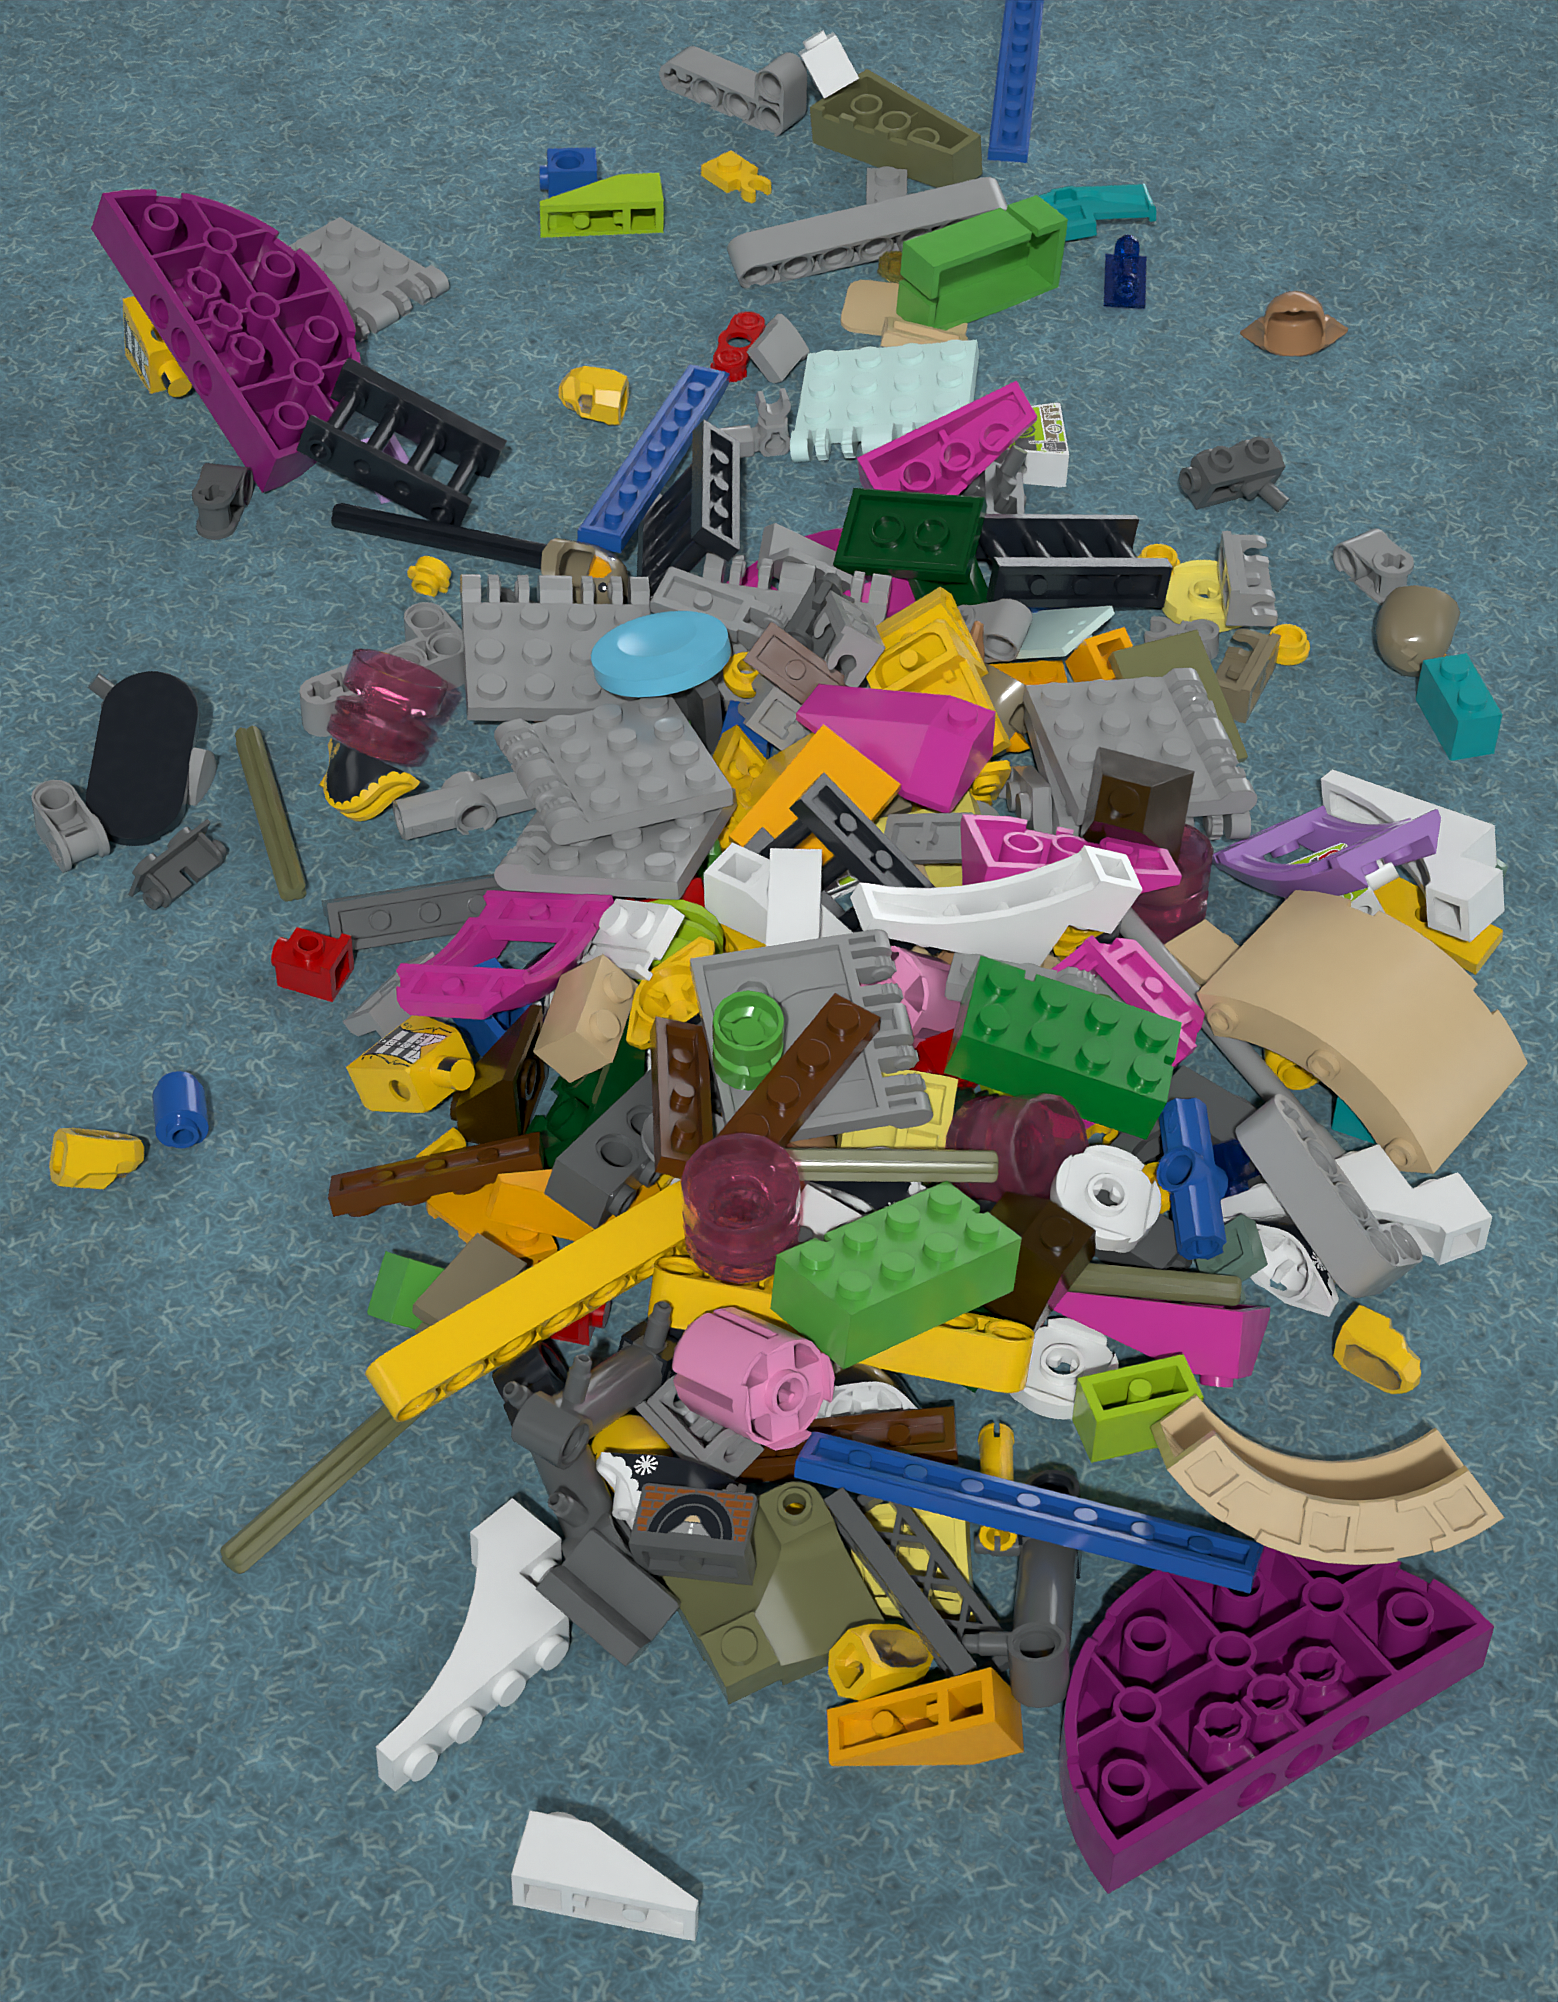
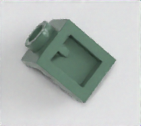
[1196,1214,1268,1304]

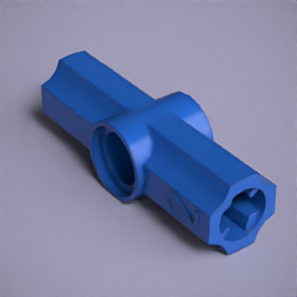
[1156,1098,1228,1260]

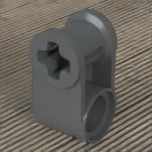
[192,463,254,540]

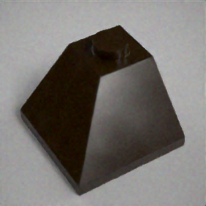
[1080,747,1195,864]
[450,1004,549,1144]
[982,1191,1096,1334]

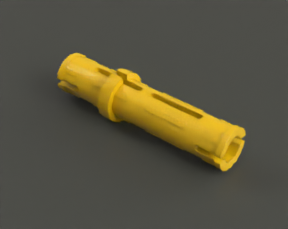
[978,1423,1017,1551]

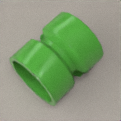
[712,990,784,1091]

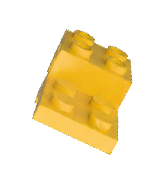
[866,587,1012,757]

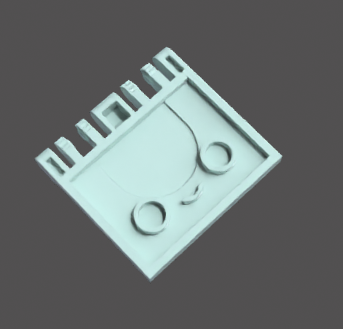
[790,339,979,463]

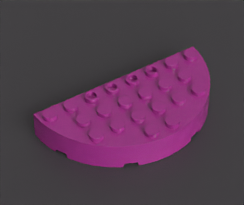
[91,189,360,493]
[1059,1544,1494,1894]

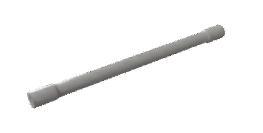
[1120,907,1347,1159]

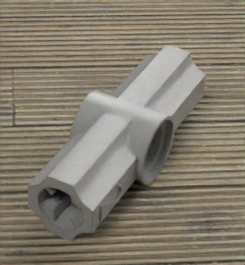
[392,771,535,840]

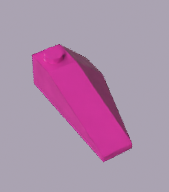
[857,380,1037,495]
[796,684,996,813]
[1053,1291,1270,1387]

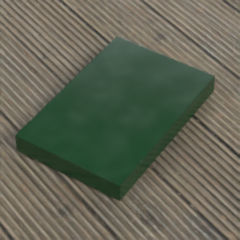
[833,488,987,583]

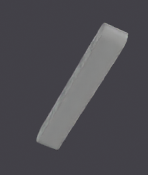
[727,177,1007,288]

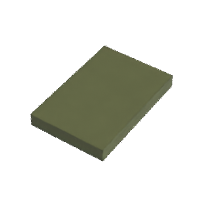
[1108,629,1248,763]

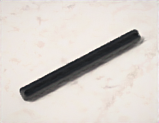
[331,503,560,569]

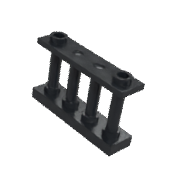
[296,357,507,527]
[637,419,740,601]
[975,514,1173,607]
[743,773,941,956]

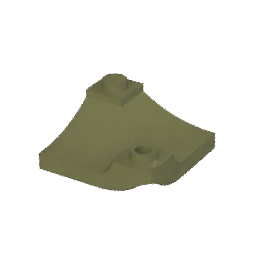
[659,1482,886,1705]

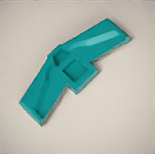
[1038,184,1156,241]

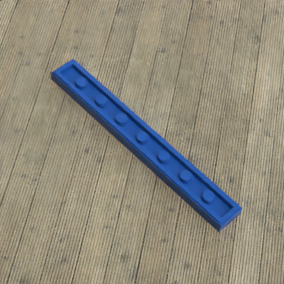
[987,0,1044,163]
[577,364,730,553]
[794,1431,1264,1593]

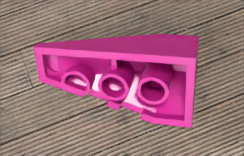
[960,814,1182,894]

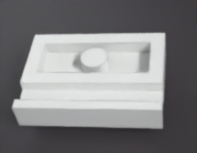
[581,899,685,981]

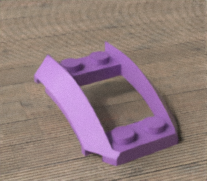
[1210,805,1441,898]

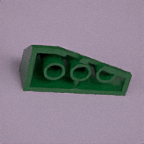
[525,981,645,1170]

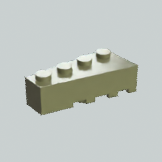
[810,69,983,188]

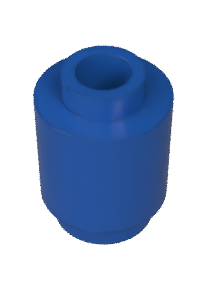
[152,1071,209,1148]

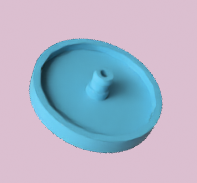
[591,611,731,697]

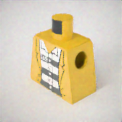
[122,296,192,397]
[346,1015,475,1113]

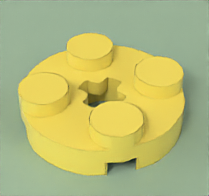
[1161,560,1242,632]

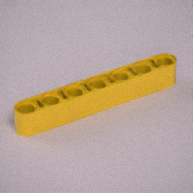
[365,1180,721,1422]
[648,1256,1035,1393]

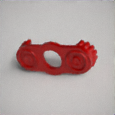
[710,311,766,383]

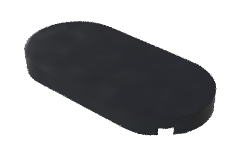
[86,671,200,846]

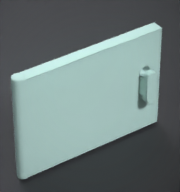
[1015,606,1115,659]

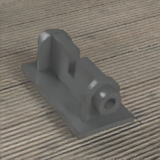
[784,573,855,659]
[128,819,227,910]

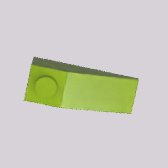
[539,173,664,238]

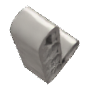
[659,46,807,136]
[299,602,465,737]
[1235,1094,1423,1298]

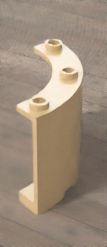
[1196,890,1528,1174]
[1150,1394,1504,1565]

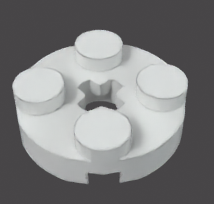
[1050,1145,1161,1253]
[1010,1318,1118,1420]

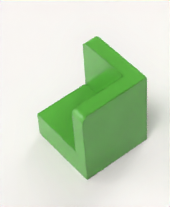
[367,1251,444,1330]

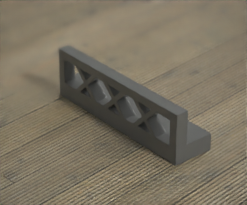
[321,873,526,950]
[824,1487,1009,1678]

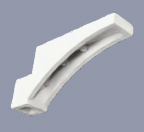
[1321,769,1505,942]
[850,845,1143,966]
[1221,1144,1492,1265]
[376,1498,569,1792]

